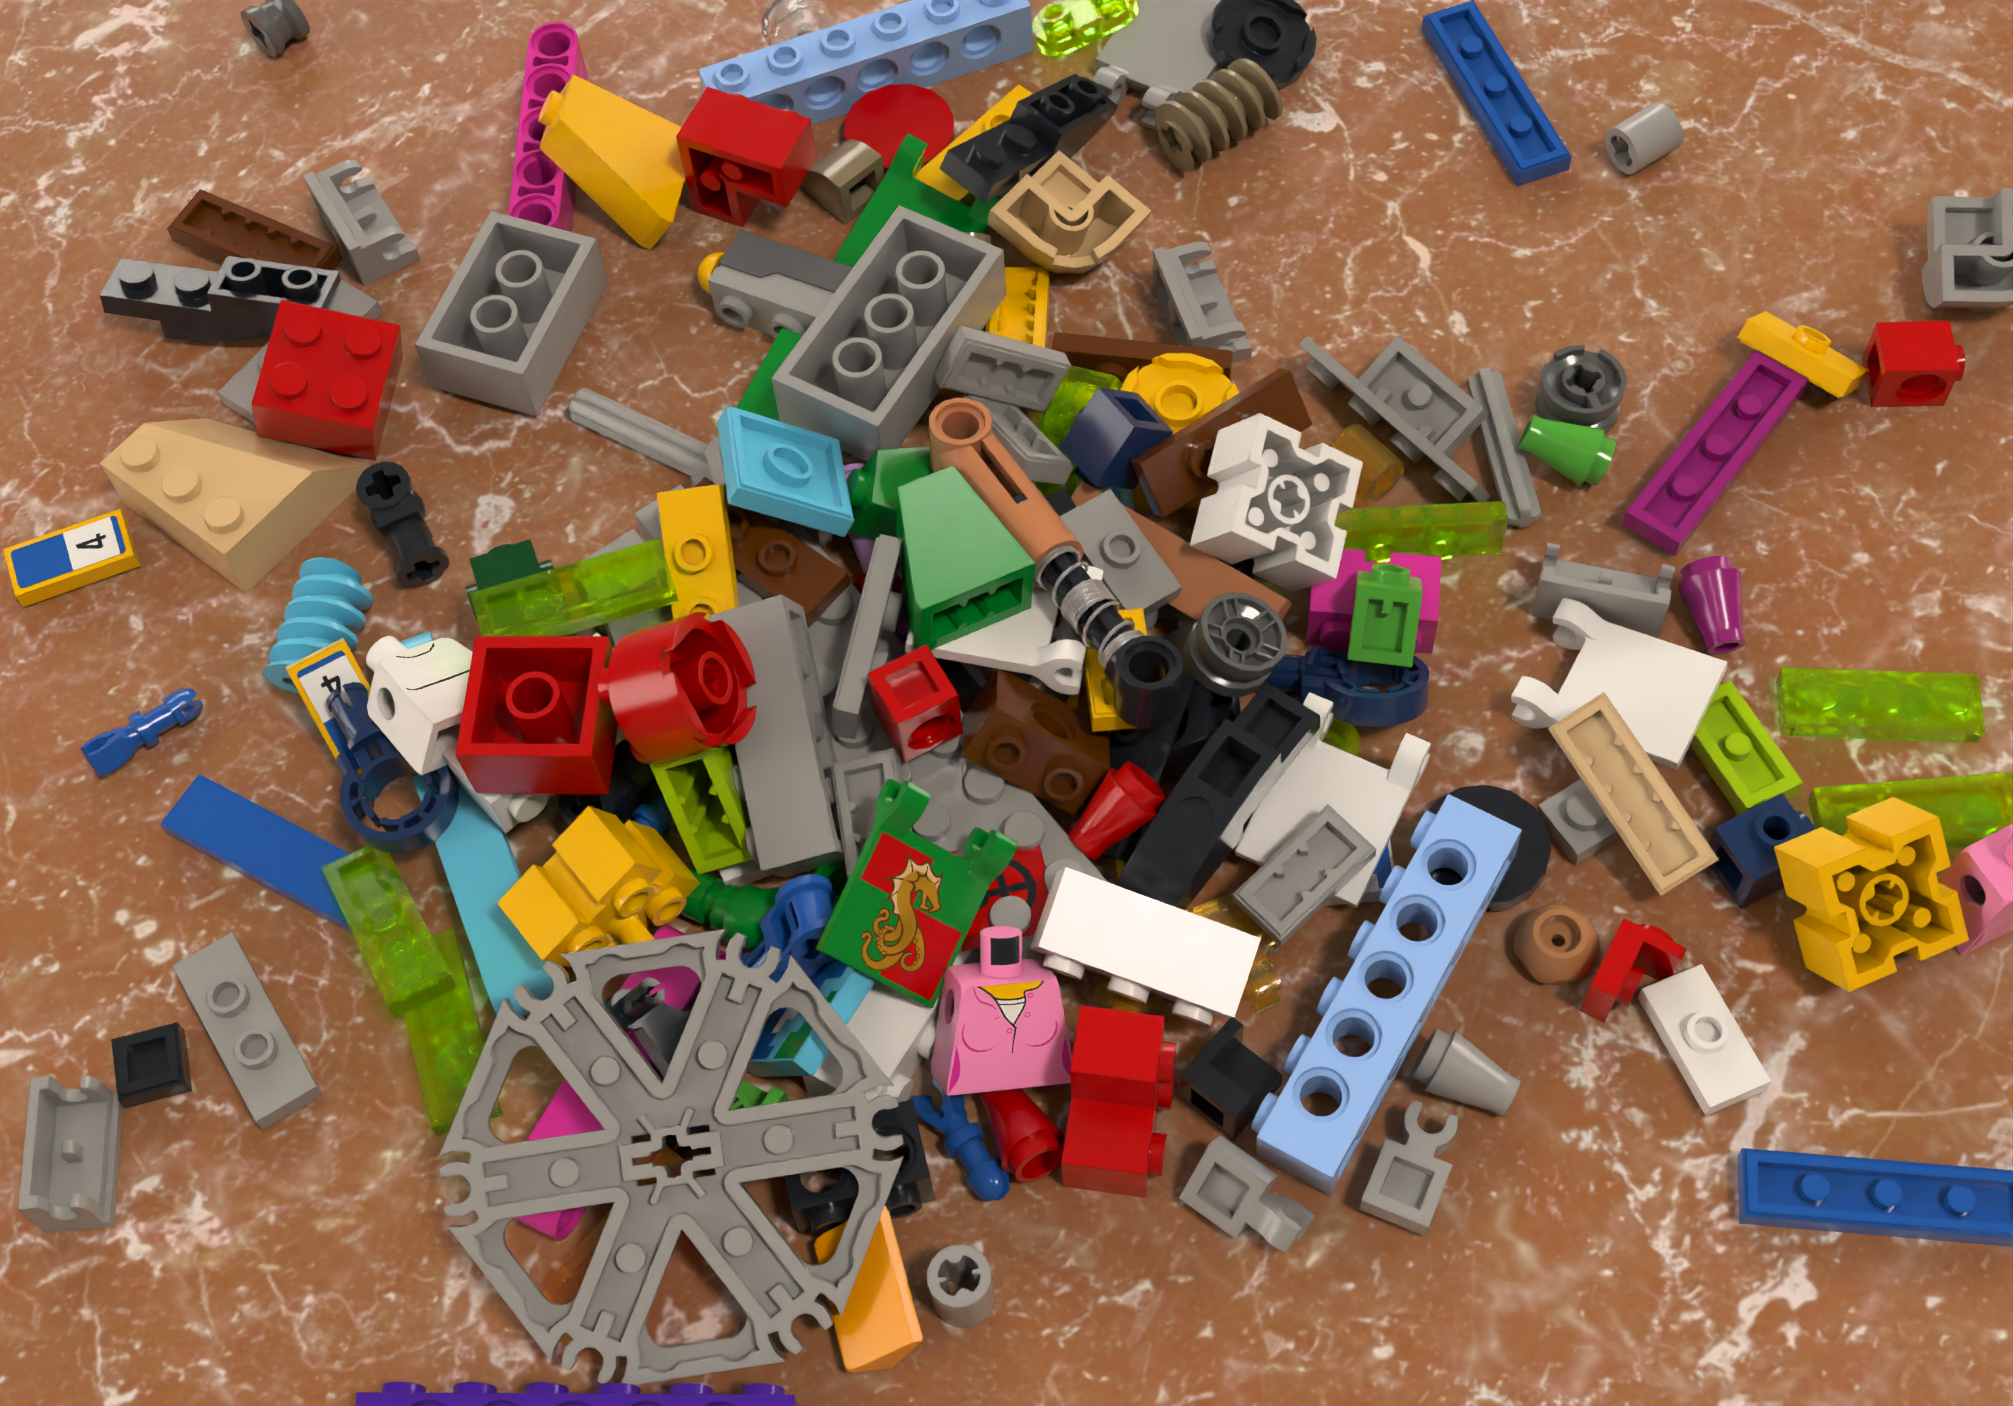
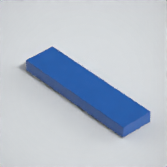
[1421,0,1572,187]
[160,774,410,944]
[1737,1148,2013,1247]

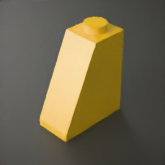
[538,74,685,250]

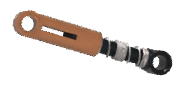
[929,398,1183,729]

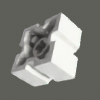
[1190,413,1363,592]

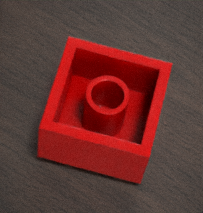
[251,300,403,460]
[455,636,618,794]

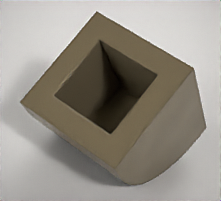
[800,139,885,225]

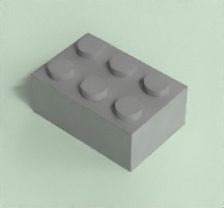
[415,211,608,416]

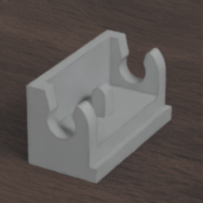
[303,160,420,286]
[1153,241,1252,363]
[1532,542,1675,638]
[18,1075,124,1234]

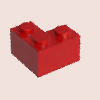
[676,87,817,227]
[1061,1005,1177,1198]

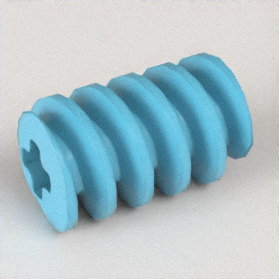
[262,557,374,694]

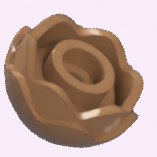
[1513,904,1600,985]

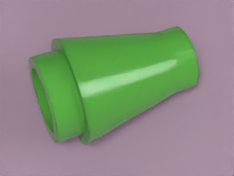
[1518,414,1616,486]

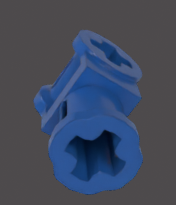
[741,874,835,982]

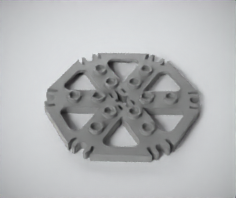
[439,929,904,1385]

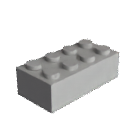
[771,205,1006,461]

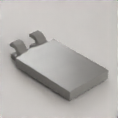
[1093,0,1221,131]

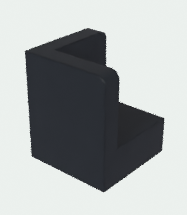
[1180,1018,1282,1141]

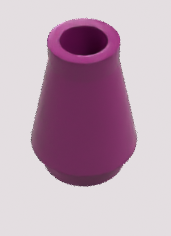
[1678,556,1746,655]

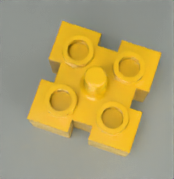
[1774,797,1969,992]
[497,806,700,967]

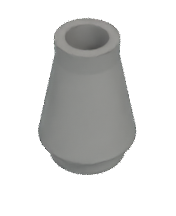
[1411,1028,1521,1117]

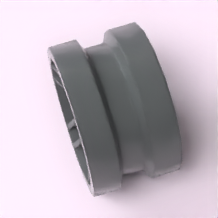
[1535,345,1627,435]
[1183,592,1288,697]

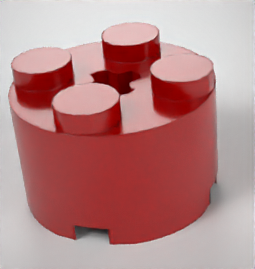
[597,612,757,764]

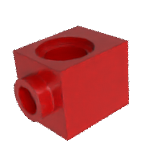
[1862,321,1965,407]
[867,644,963,763]

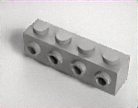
[708,594,845,877]

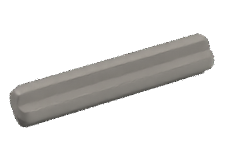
[1466,367,1542,529]
[568,388,709,477]

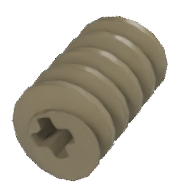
[1154,58,1283,172]

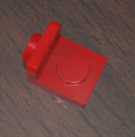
[1579,918,1686,1023]

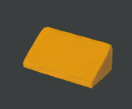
[814,1206,923,1373]

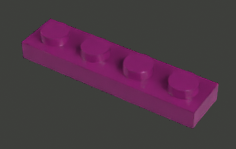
[1622,350,1809,556]

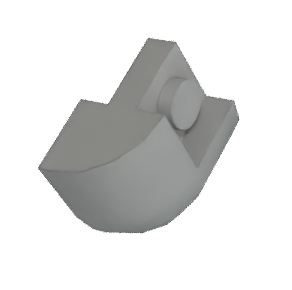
[1921,188,2013,309]

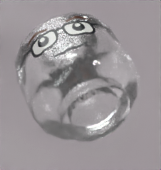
[761,0,837,46]

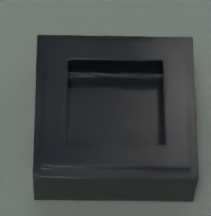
[111,1022,192,1108]

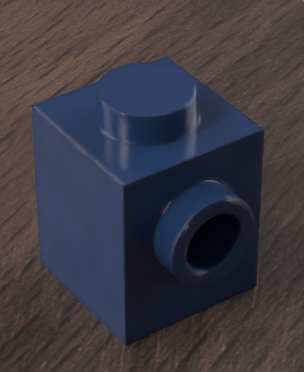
[1060,387,1174,490]
[1708,793,1815,909]

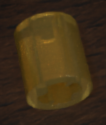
[1329,424,1405,504]

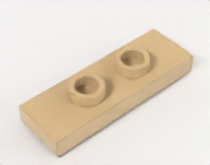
[1548,692,1719,896]

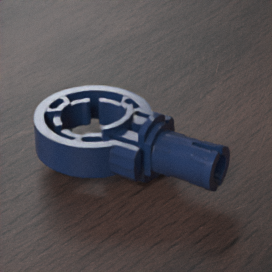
[1258,645,1429,727]
[326,682,459,853]

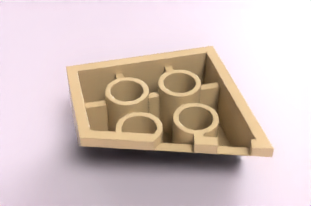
[100,418,371,594]

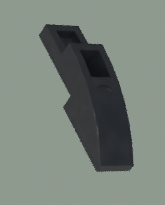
[939,73,1118,203]
[99,256,341,342]
[1116,682,1320,911]

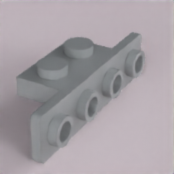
[1299,335,1490,505]

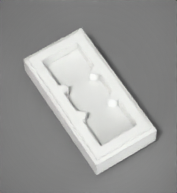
[1638,964,1772,1116]

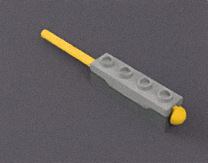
[698,229,1094,413]

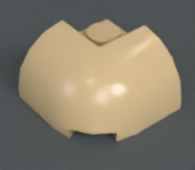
[987,150,1151,273]

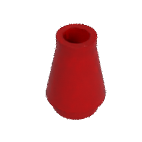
[1068,761,1166,860]
[980,1088,1064,1183]

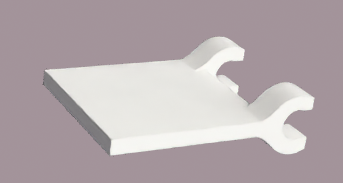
[905,566,1103,695]
[1511,598,1727,770]
[1235,692,1431,908]

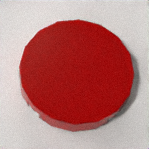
[844,84,955,175]

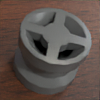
[240,0,310,58]

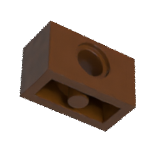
[961,669,1110,815]

